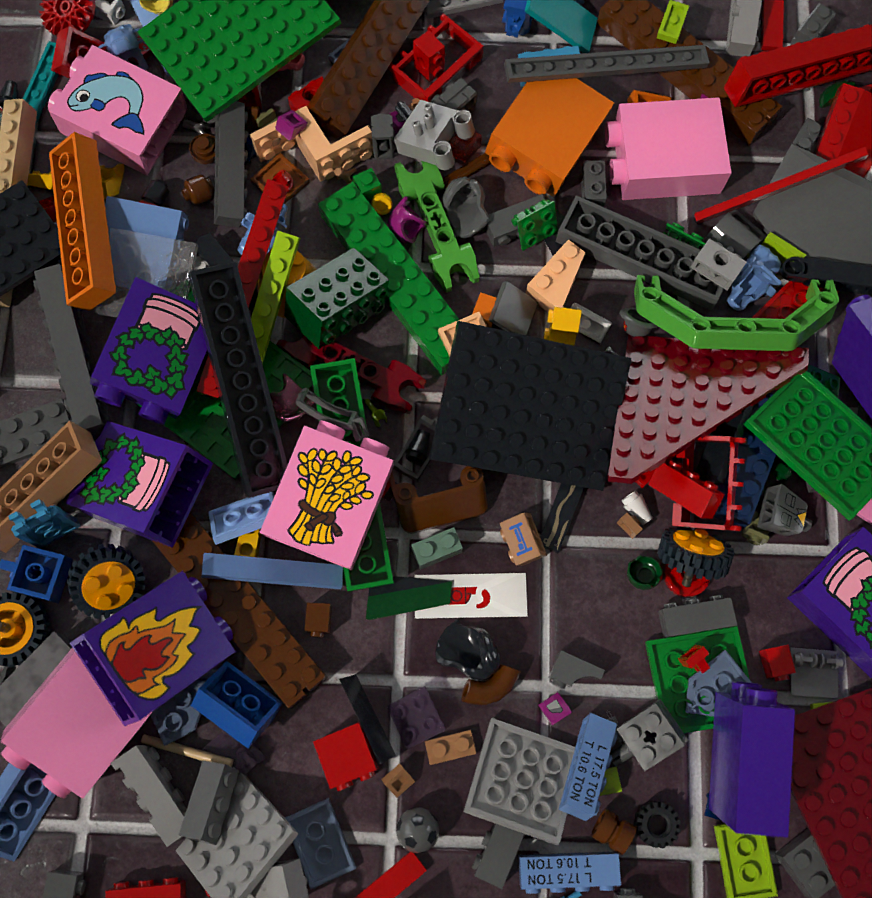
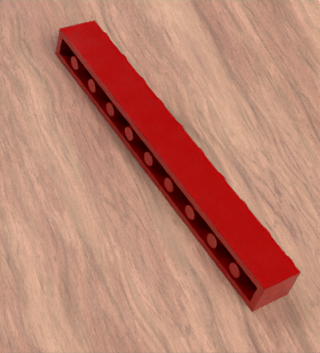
[196,179,289,399]

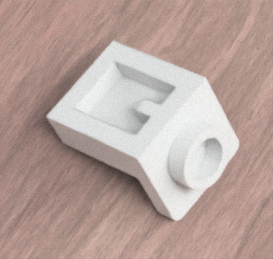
[94,0,126,25]

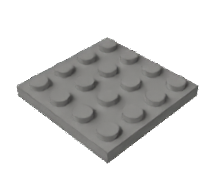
[463,718,575,845]
[176,773,299,898]

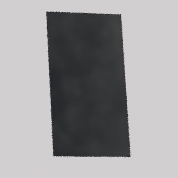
[339,674,396,764]

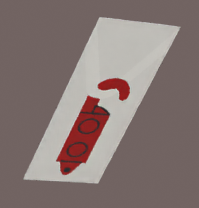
[415,573,528,619]

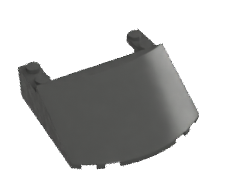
[753,117,872,267]

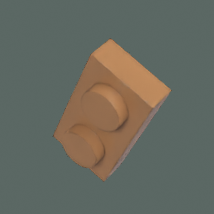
[425,730,476,765]

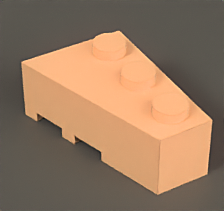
[526,239,585,312]

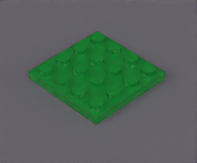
[645,626,750,733]

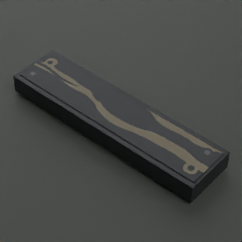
[540,483,584,554]

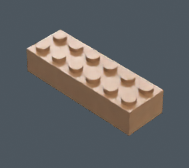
[0,421,102,553]

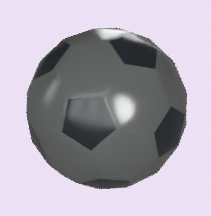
[396,807,440,853]

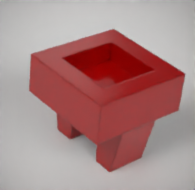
[678,644,710,673]

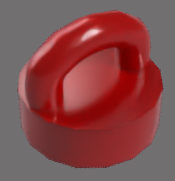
[272,169,293,193]

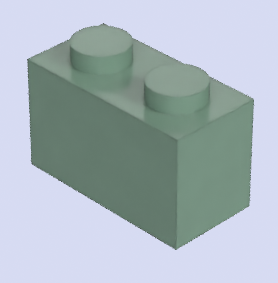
[411,527,463,570]

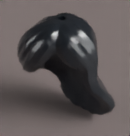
[435,619,501,681]

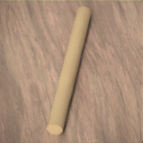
[141,734,233,767]

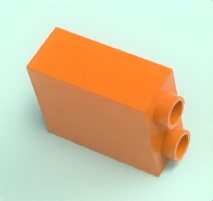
[485,78,614,197]

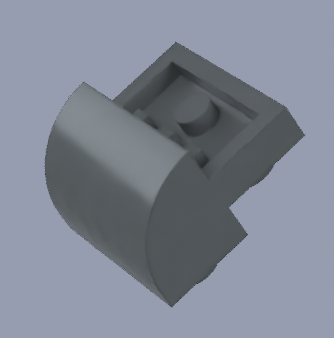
[705,210,767,260]

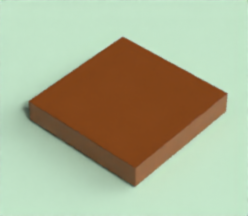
[250,152,310,204]

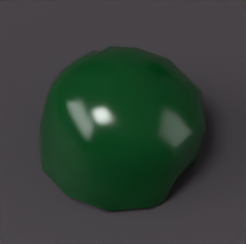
[627,555,663,590]

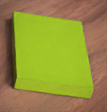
[714,824,778,898]

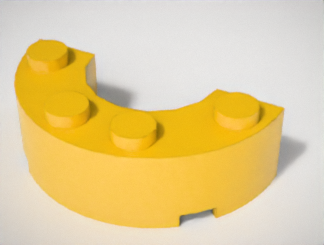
[543,306,582,346]

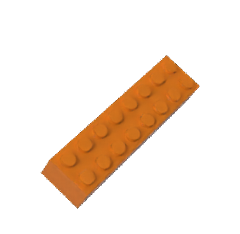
[49,132,116,311]

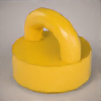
[371,193,392,215]

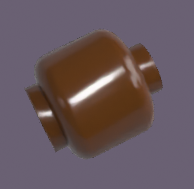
[182,175,214,205]

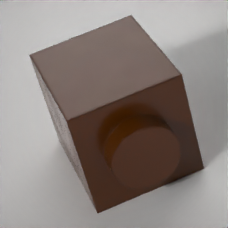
[305,602,332,638]

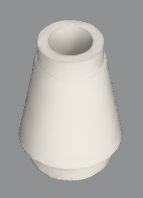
[622,491,653,525]

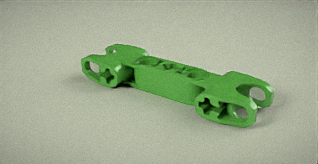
[395,161,480,293]

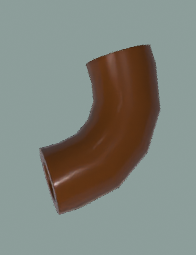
[461,664,521,706]

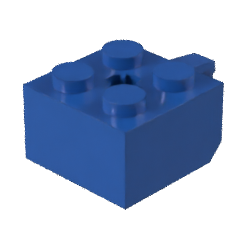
[502,0,533,38]
[0,545,73,604]

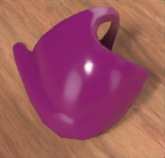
[387,196,427,243]

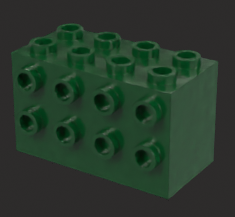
[284,248,389,349]

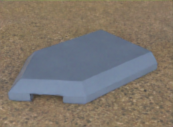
[685,650,752,717]
[150,679,206,746]

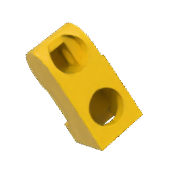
[234,529,262,557]

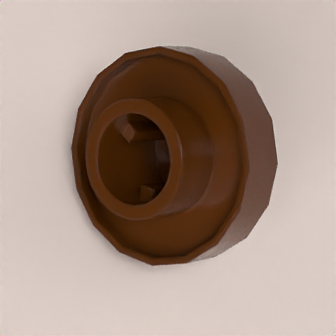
[189,134,215,164]

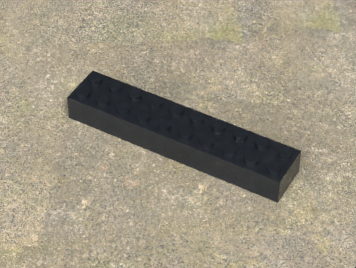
[188,262,288,498]

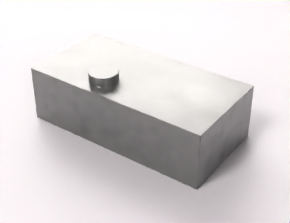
[0,632,72,727]

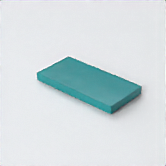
[524,0,598,53]

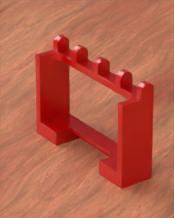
[388,14,484,102]
[672,436,746,531]

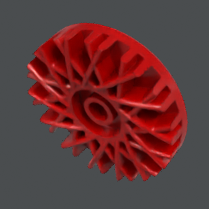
[39,0,95,36]

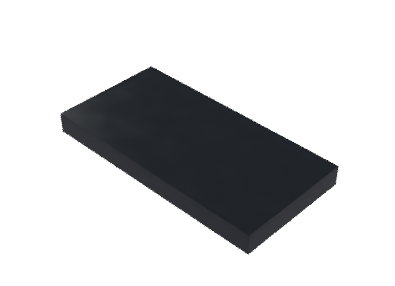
[696,405,754,484]

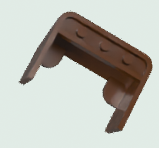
[389,466,488,534]

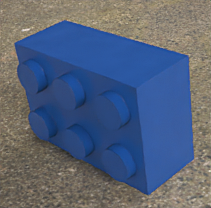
[191,661,283,749]

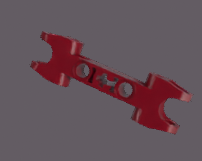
[276,334,427,414]

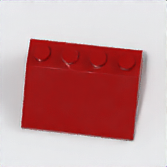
[813,83,872,178]

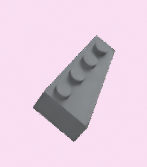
[725,0,762,57]
[111,745,187,847]

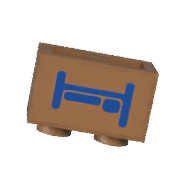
[500,512,547,566]

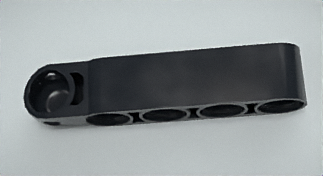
[780,257,872,296]

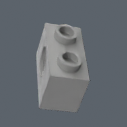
[690,239,747,291]

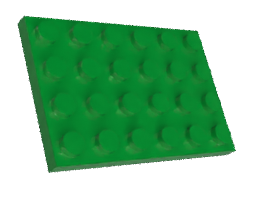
[743,371,872,521]

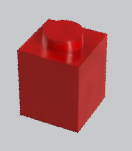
[759,645,796,682]

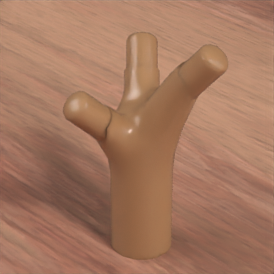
[334,167,357,184]

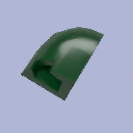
[819,80,857,108]

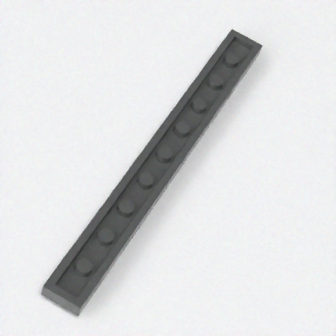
[504,45,709,83]

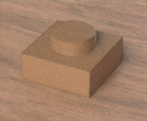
[617,513,643,539]
[381,763,415,798]

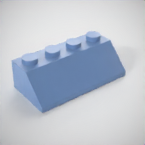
[0,763,55,861]

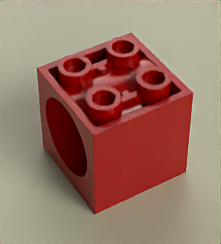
[313,722,379,791]

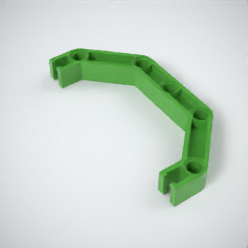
[634,275,839,351]

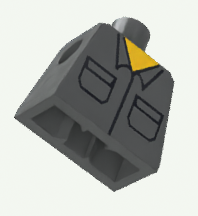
[757,484,812,536]

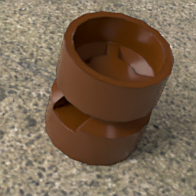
[591,808,637,855]

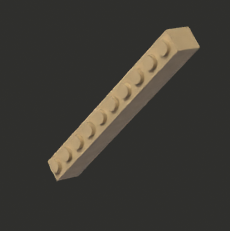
[0,99,37,307]

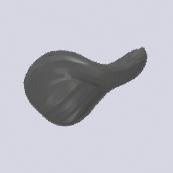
[442,177,489,238]

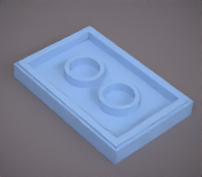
[208,492,275,545]

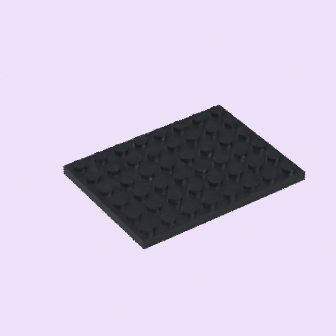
[429,321,632,491]

